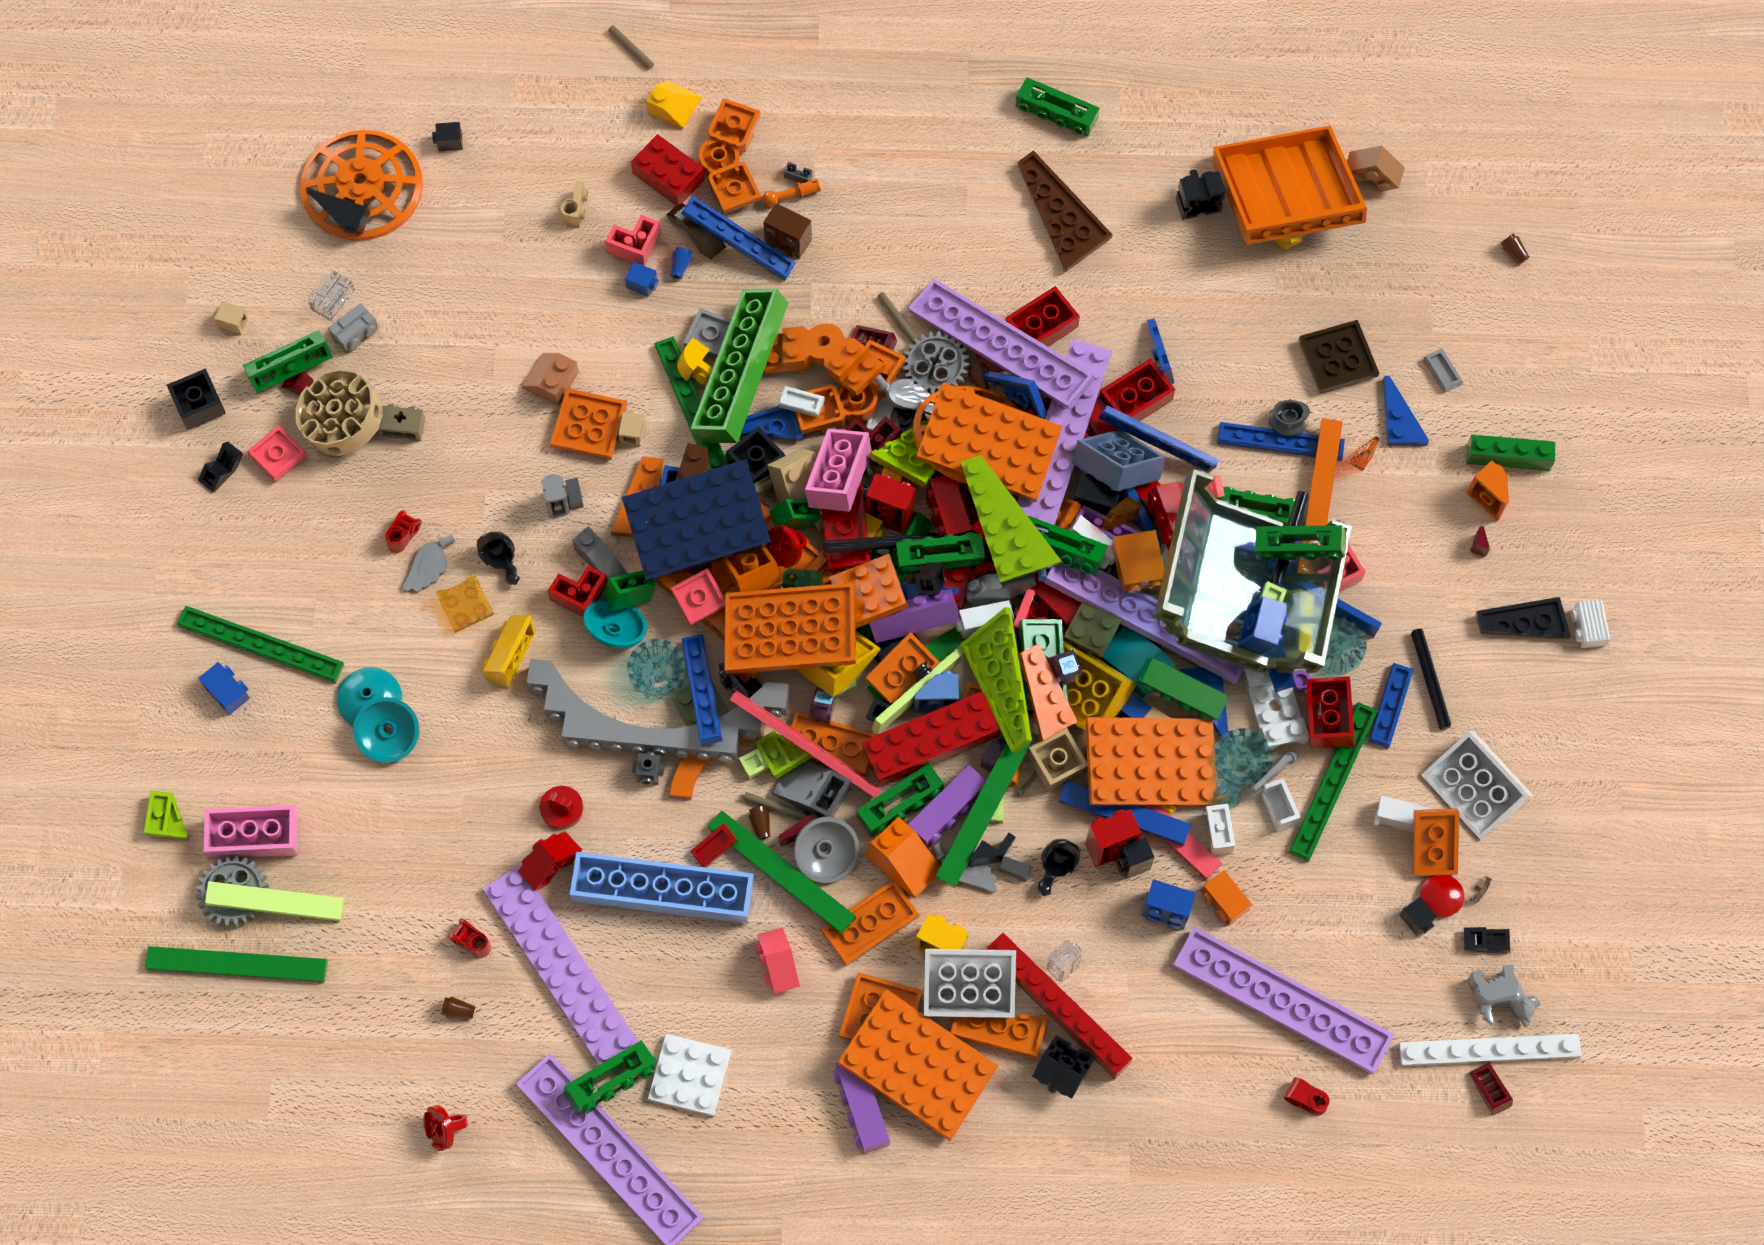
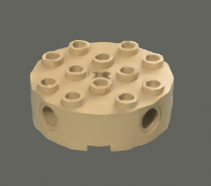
[295,369,383,456]

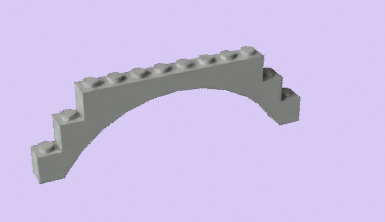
[527,659,790,762]

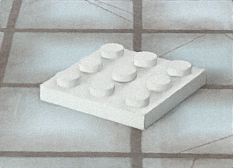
[648,1034,732,1117]

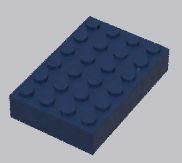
[622,459,773,582]

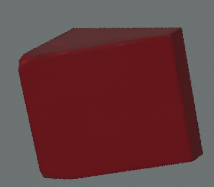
[281,371,314,396]
[1470,526,1490,557]

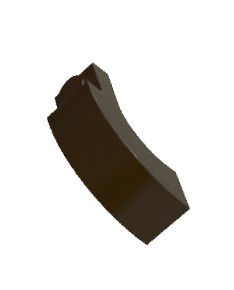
[666,203,726,259]

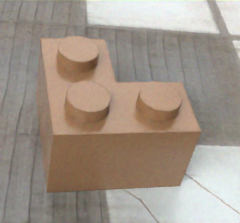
[1347,145,1405,191]

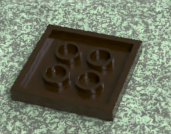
[1298,320,1380,393]

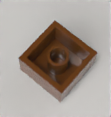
[763,203,812,259]

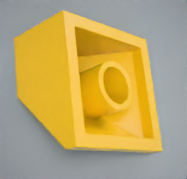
[646,80,702,129]

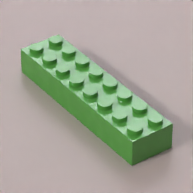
[690,289,788,443]

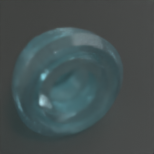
[1213,781,1243,810]

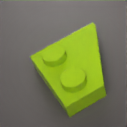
[755,731,812,779]
[144,790,188,840]

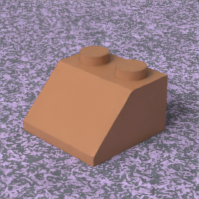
[522,353,579,406]

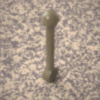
[1016,771,1038,797]

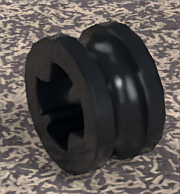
[911,661,933,681]

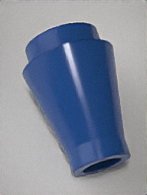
[670,247,692,279]

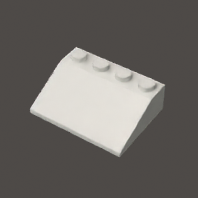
[1421,731,1533,840]
[923,949,1016,1018]

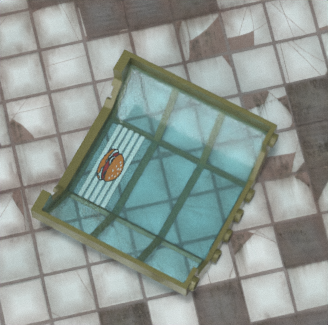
[1154,469,1352,673]

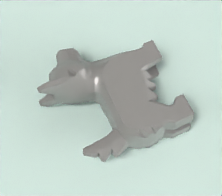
[1468,964,1541,1027]

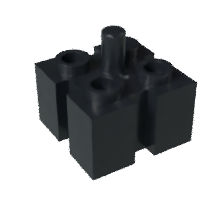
[1176,169,1226,220]
[1032,1035,1096,1099]

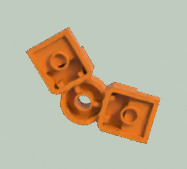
[699,98,762,214]
[764,323,885,396]
[795,340,906,434]

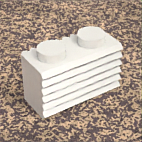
[1571,599,1610,648]

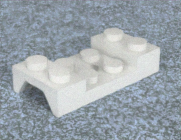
[1242,668,1310,752]

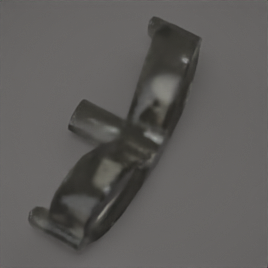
[1470,876,1492,904]

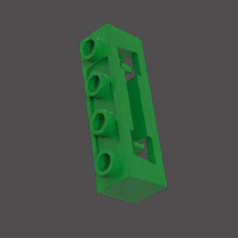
[1015,77,1100,137]
[242,330,333,393]
[1213,487,1295,523]
[1027,515,1108,577]
[1255,525,1346,561]
[896,532,985,574]
[856,763,944,838]
[563,1040,656,1116]

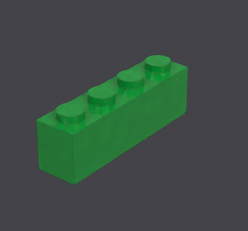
[1466,434,1555,471]
[1136,658,1228,721]

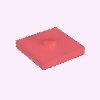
[247,425,308,482]
[670,568,725,627]
[1013,589,1035,640]

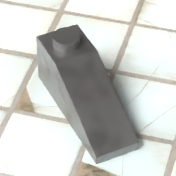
[572,526,628,580]
[965,573,1036,607]

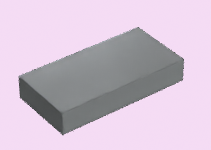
[1423,349,1463,393]

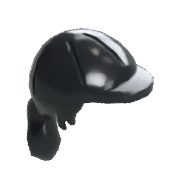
[476,531,520,585]
[1038,839,1080,896]

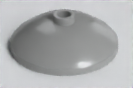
[794,817,859,883]

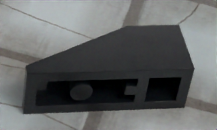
[308,189,370,235]

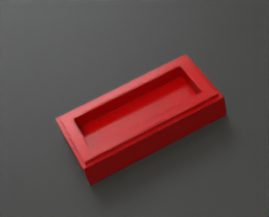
[690,823,738,868]

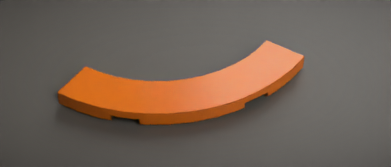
[670,723,765,799]

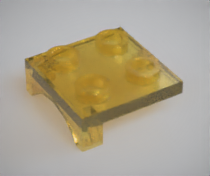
[436,574,494,633]

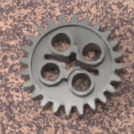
[902,331,970,394]
[195,855,269,928]

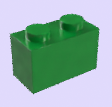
[769,499,822,530]
[604,570,656,611]

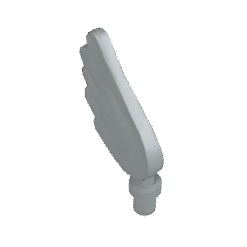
[874,375,934,415]
[403,534,455,592]
[1250,751,1298,795]
[932,843,996,893]

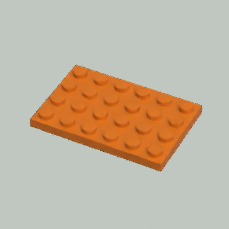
[915,382,1063,503]
[725,583,856,674]
[1085,717,1218,806]
[836,989,998,1141]

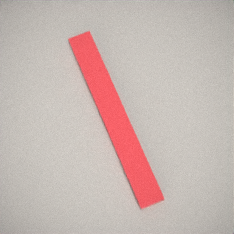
[730,691,880,798]
[1083,751,1222,880]

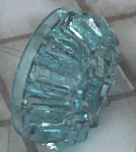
[1312,616,1367,675]
[627,639,687,699]
[1213,728,1273,789]

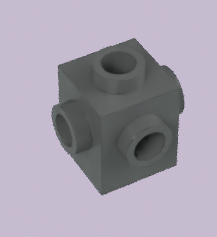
[632,751,665,785]

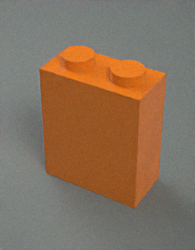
[1111,530,1165,593]

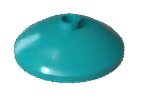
[583,599,647,648]
[337,667,402,726]
[353,697,420,763]

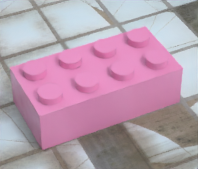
[805,429,872,512]
[204,805,298,859]

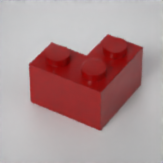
[548,565,608,617]
[518,831,582,891]

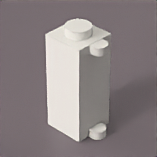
[1067,515,1115,570]
[955,600,1015,639]
[1373,795,1432,832]

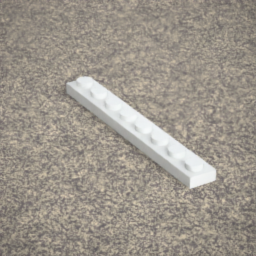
[1398,1034,1582,1067]

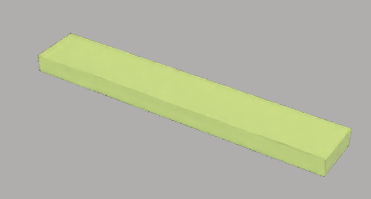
[872,646,965,735]
[205,881,344,921]

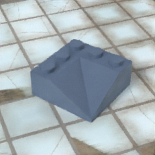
[1072,430,1166,491]

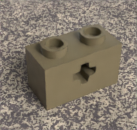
[378,404,425,441]

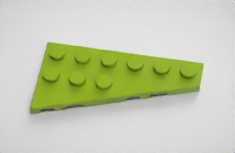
[869,420,937,488]
[961,455,1062,584]
[960,607,1032,753]

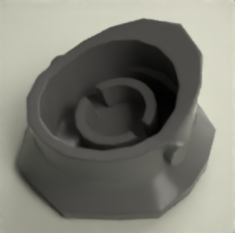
[1268,399,1311,436]

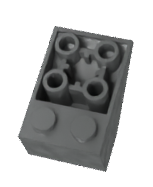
[772,761,851,818]

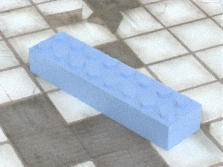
[570,852,754,924]

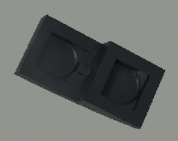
[1464,927,1511,953]

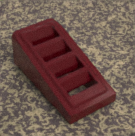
[851,325,897,351]
[778,812,819,846]
[1469,1062,1513,1115]

